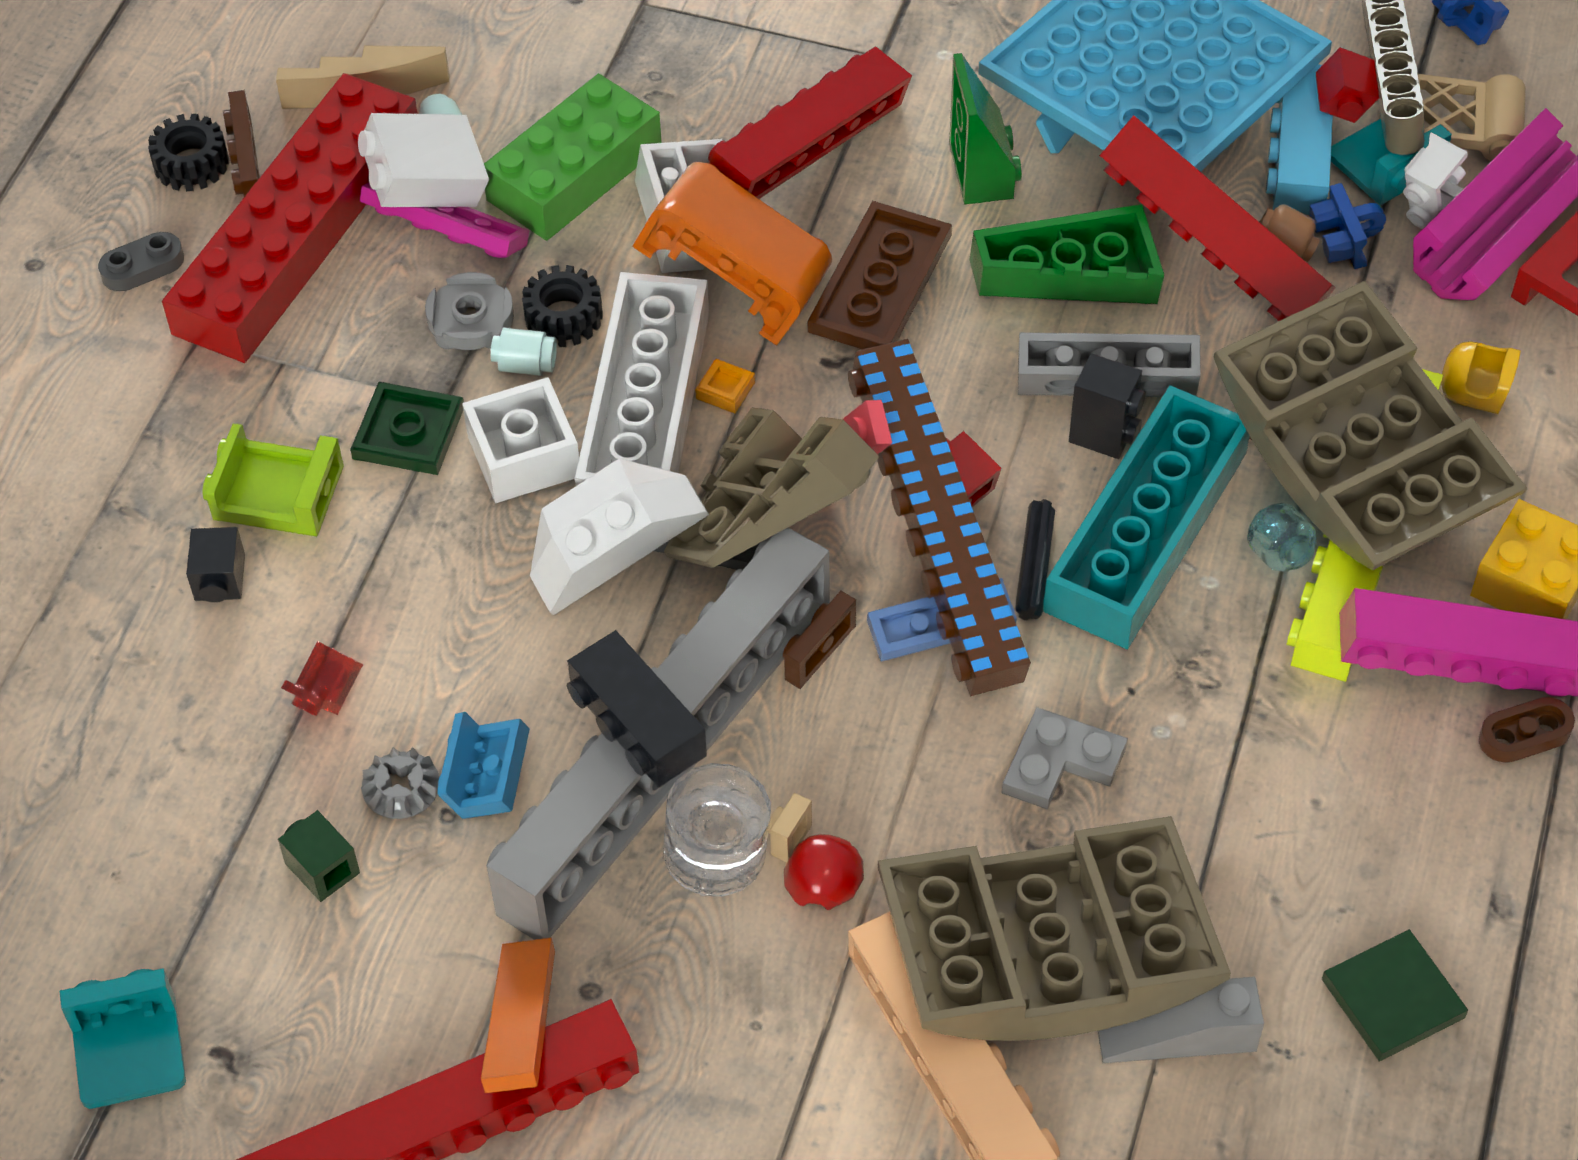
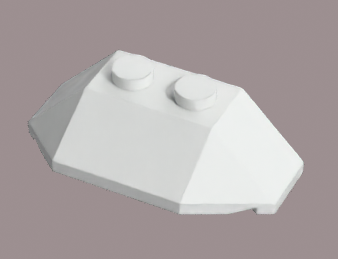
[530,458,709,615]

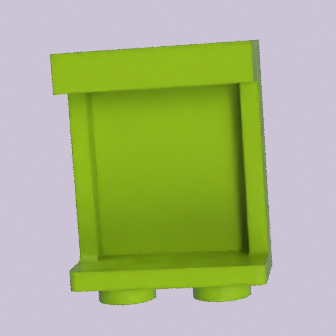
[202,423,344,537]

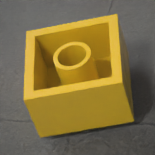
[1470,499,1578,619]

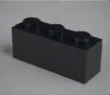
[567,630,707,788]

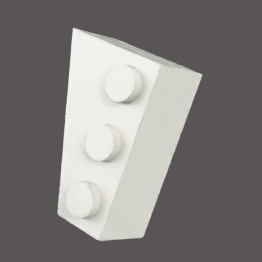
[635,139,722,273]

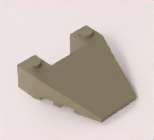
[664,407,879,568]

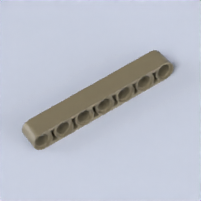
[1362,0,1425,155]

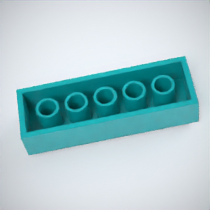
[1043,385,1250,650]

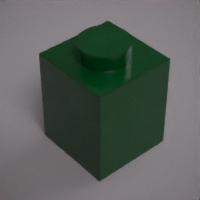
[278,810,360,902]

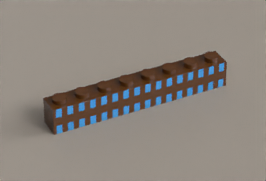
[848,339,1031,697]

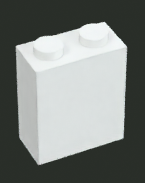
[358,113,489,207]

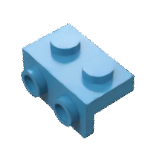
[437,712,530,819]

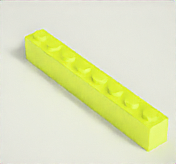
[1286,369,1443,682]

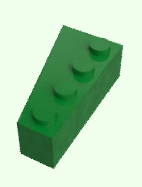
[969,204,1164,304]

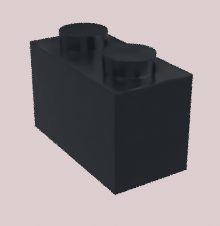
[1068,353,1146,459]

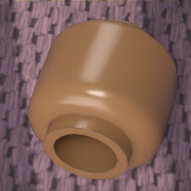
[1259,204,1320,262]

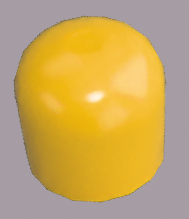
[1441,341,1521,414]

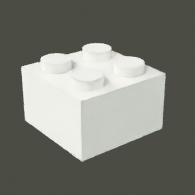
[462,377,579,503]

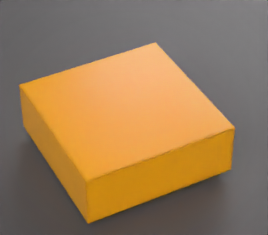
[695,358,755,414]

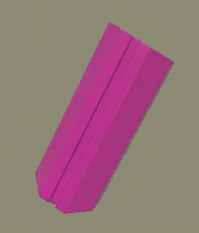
[1413,108,1578,300]

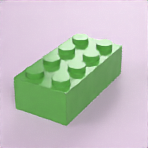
[484,73,662,241]

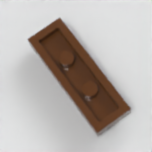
[223,90,260,197]

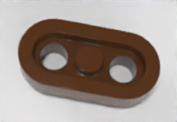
[1479,697,1575,763]

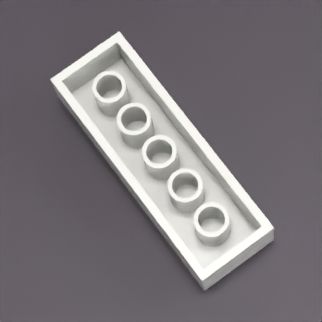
[575,272,709,486]

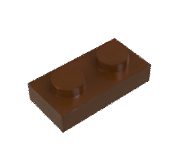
[783,591,856,689]

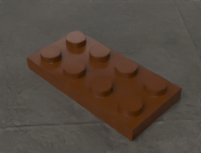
[807,200,952,350]

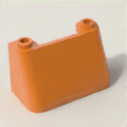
[632,162,832,346]

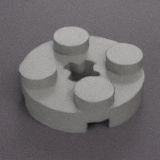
[425,272,514,350]

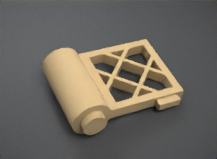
[1418,74,1525,161]

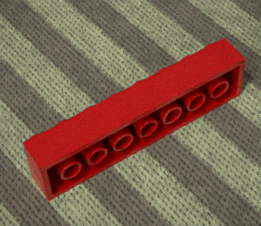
[162,73,418,363]

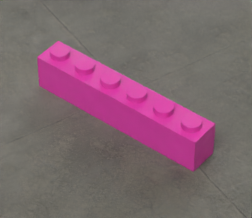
[1339,588,1578,697]

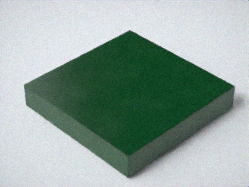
[350,382,464,475]
[1322,929,1468,1062]

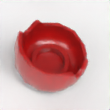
[784,834,864,910]

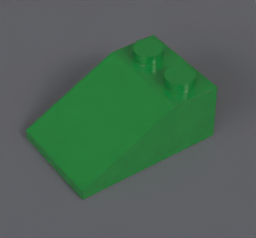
[949,53,1022,205]

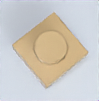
[767,792,812,862]

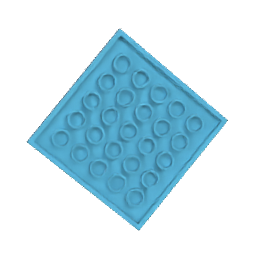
[978,0,1332,172]

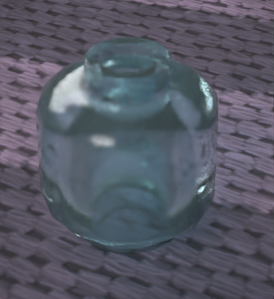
[1247,503,1317,572]

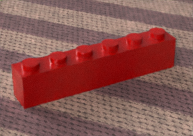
[708,46,912,199]
[1099,115,1336,321]

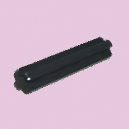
[1015,499,1055,621]

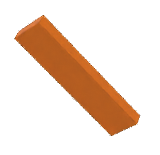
[481,937,555,1093]

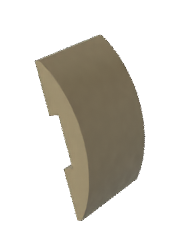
[1213,281,1527,570]
[878,816,1231,1041]

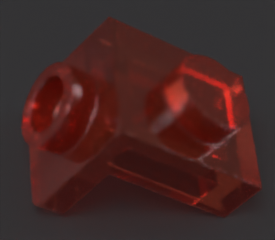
[281,641,363,716]

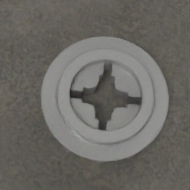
[361,747,439,819]

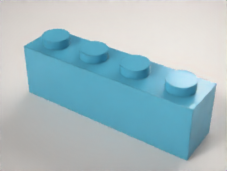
[1266,64,1333,215]

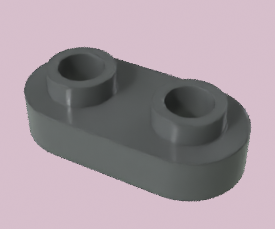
[98,232,184,291]

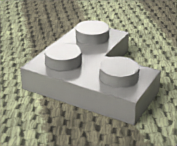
[1002,707,1128,809]

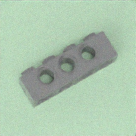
[1018,332,1201,397]

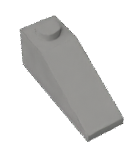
[1098,977,1264,1063]

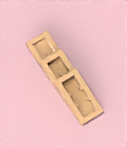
[276,45,450,109]

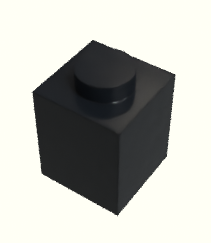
[186,527,245,602]

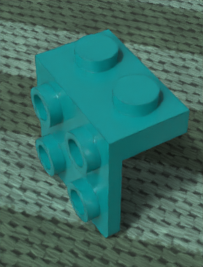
[1331,118,1452,206]
[59,968,186,1109]

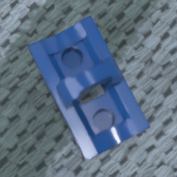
[1432,0,1509,45]
[1309,183,1386,269]

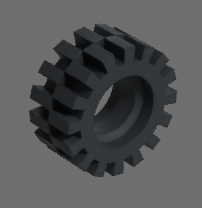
[148,113,229,192]
[522,265,603,347]

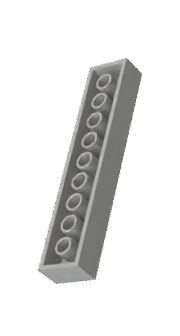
[487,528,830,940]

